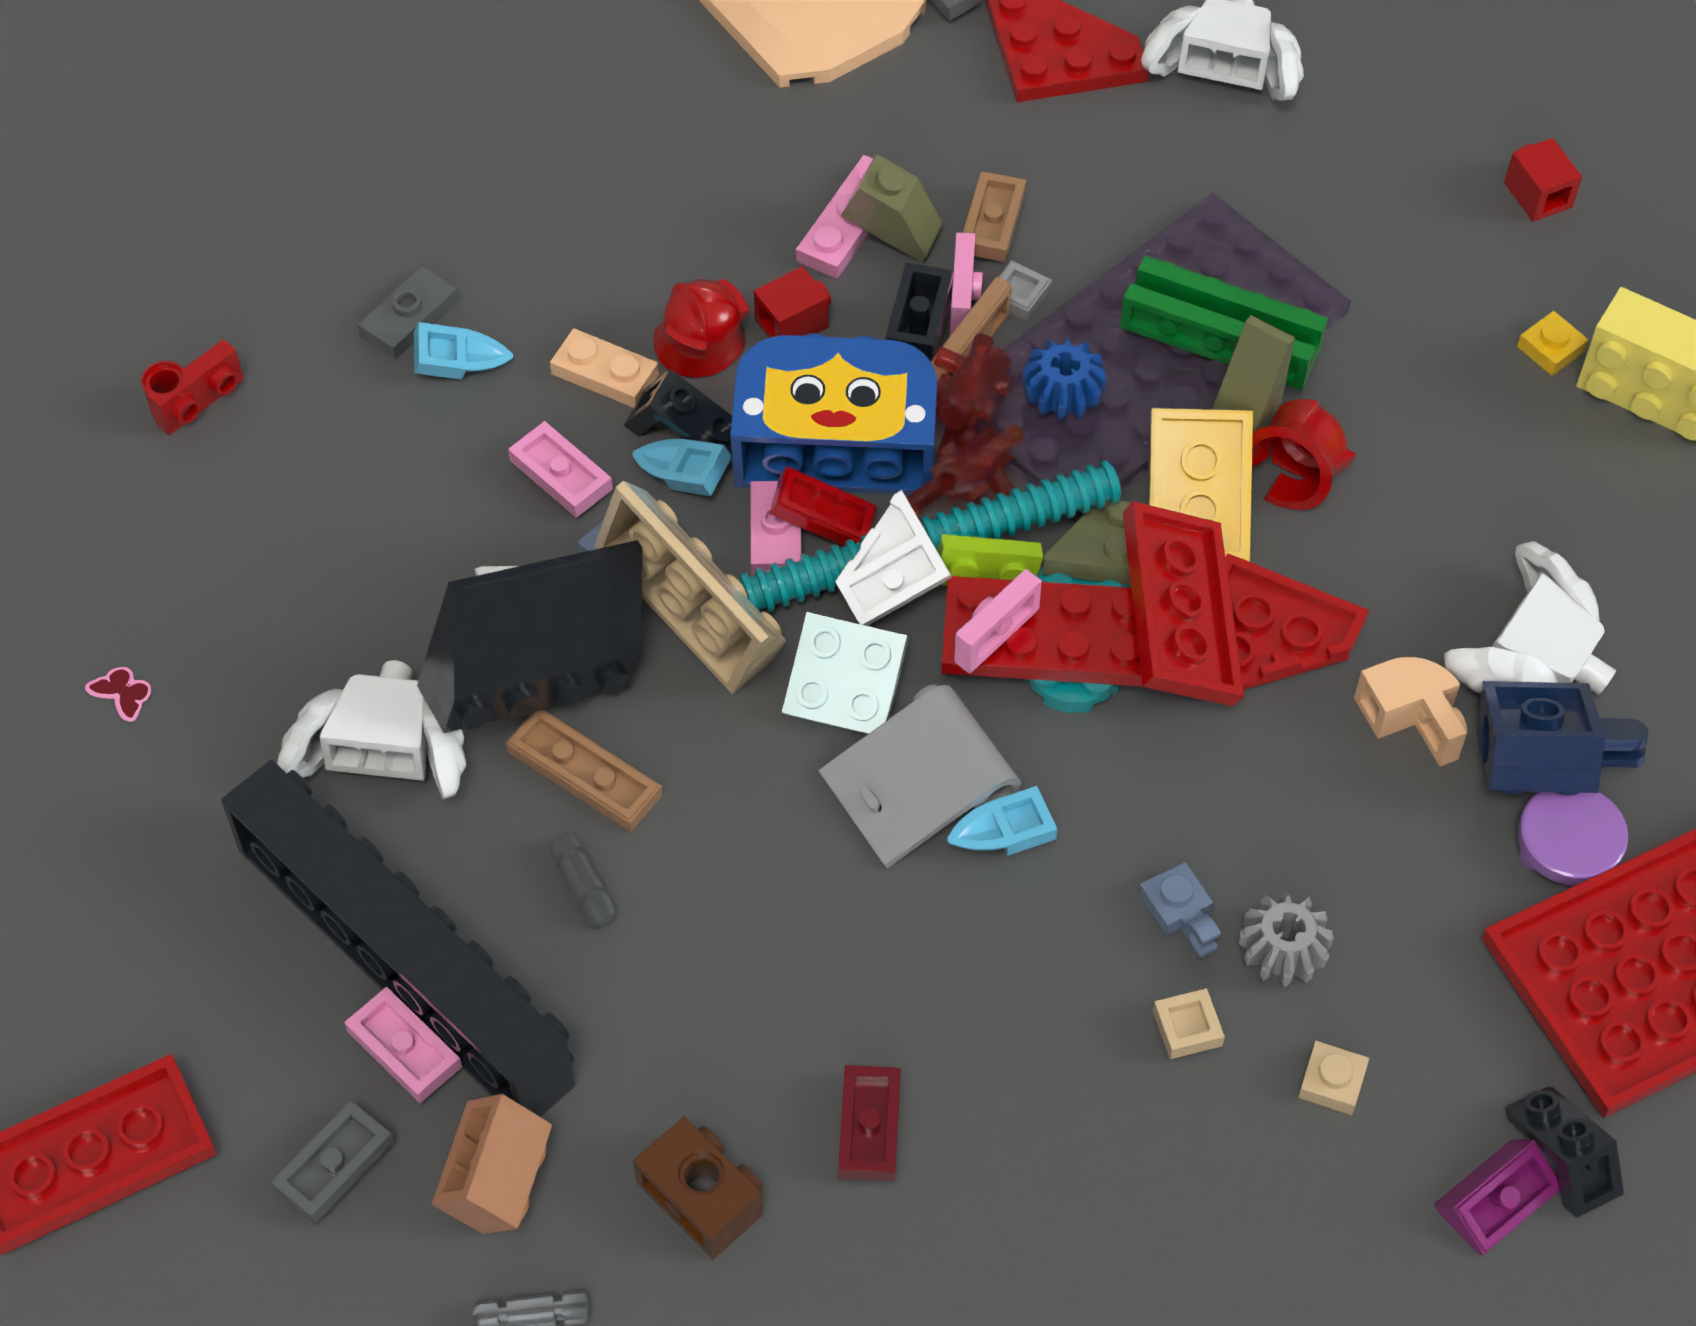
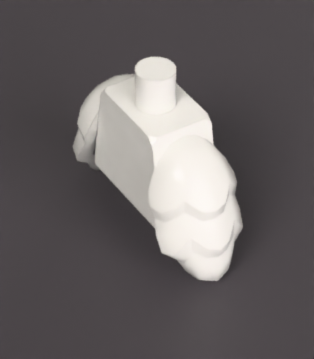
[1141,0,1304,101]
[1444,541,1616,696]
[277,660,466,800]

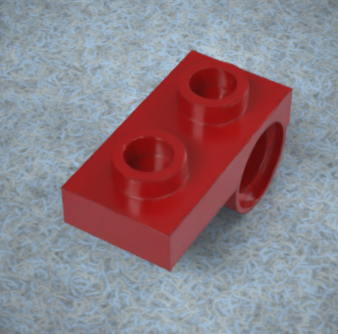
[141,339,244,436]

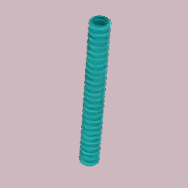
[738,460,1121,613]

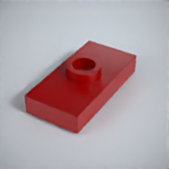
[769,466,876,546]

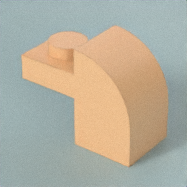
[1354,657,1467,766]

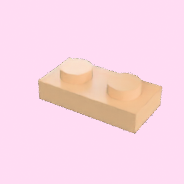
[550,328,659,408]

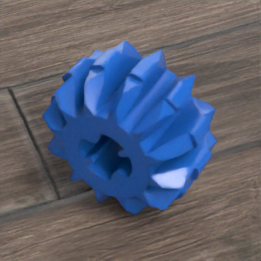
[1022,336,1107,422]

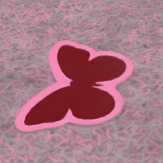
[85,667,151,722]

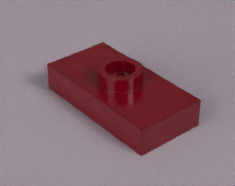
[838,1065,901,1182]

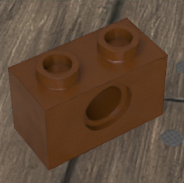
[633,1116,763,1260]

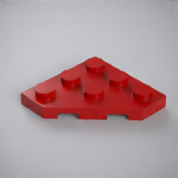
[985,0,1149,103]
[1225,553,1369,690]

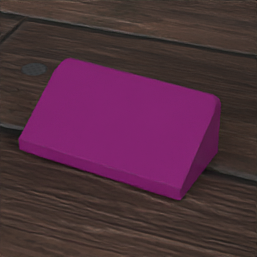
[1434,1139,1561,1255]

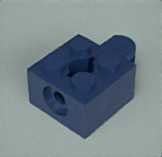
[1477,681,1648,796]

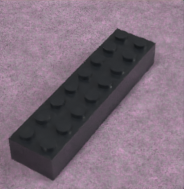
[221,759,575,1117]

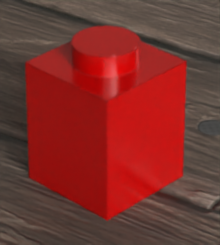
[1504,138,1582,222]
[753,266,831,338]

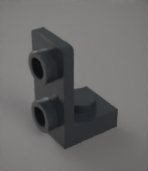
[624,369,732,456]
[1506,1087,1624,1218]

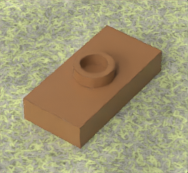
[963,171,1027,262]

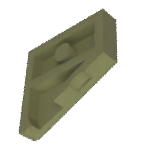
[1043,501,1131,585]

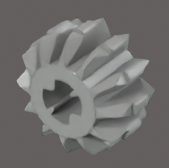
[1238,891,1334,988]

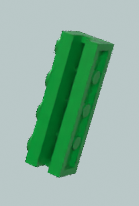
[1120,256,1328,391]

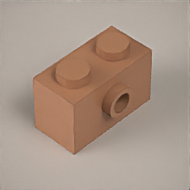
[431,1094,553,1234]

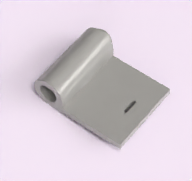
[818,684,1021,869]

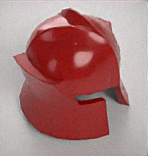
[653,279,750,378]
[1252,399,1356,510]

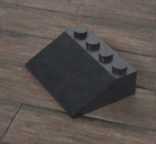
[417,540,642,733]

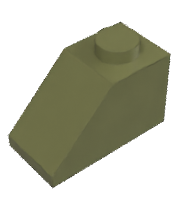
[841,154,943,263]

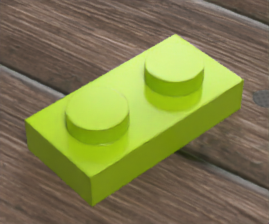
[937,534,1043,586]

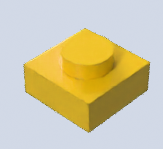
[1517,311,1589,376]

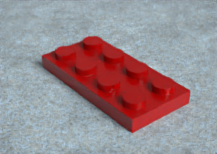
[1123,501,1244,706]
[941,576,1142,687]
[0,1053,217,1255]

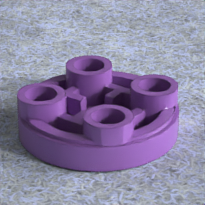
[1517,792,1628,886]

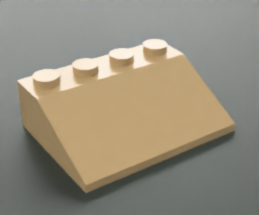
[594,481,786,695]

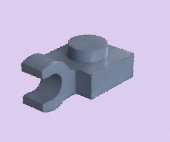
[1138,862,1221,959]

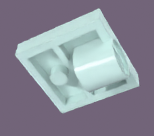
[782,612,909,734]

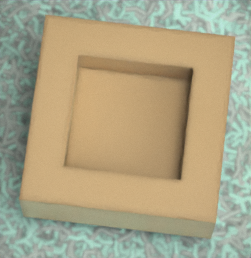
[1152,988,1225,1059]
[1298,1041,1369,1115]

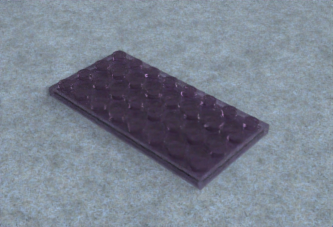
[941,193,1351,523]

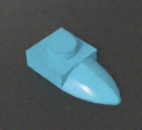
[414,322,513,380]
[632,439,732,496]
[947,786,1058,856]

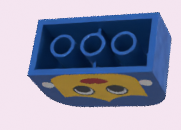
[731,334,937,496]

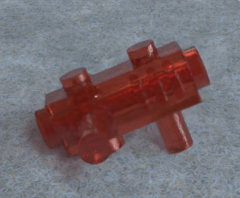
[934,334,1014,463]
[906,424,1024,514]

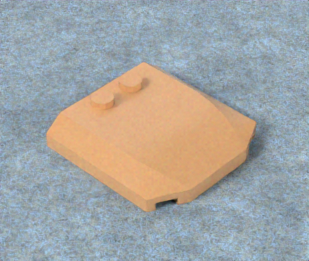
[699,0,926,88]

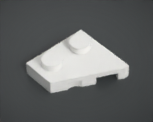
[836,490,952,626]

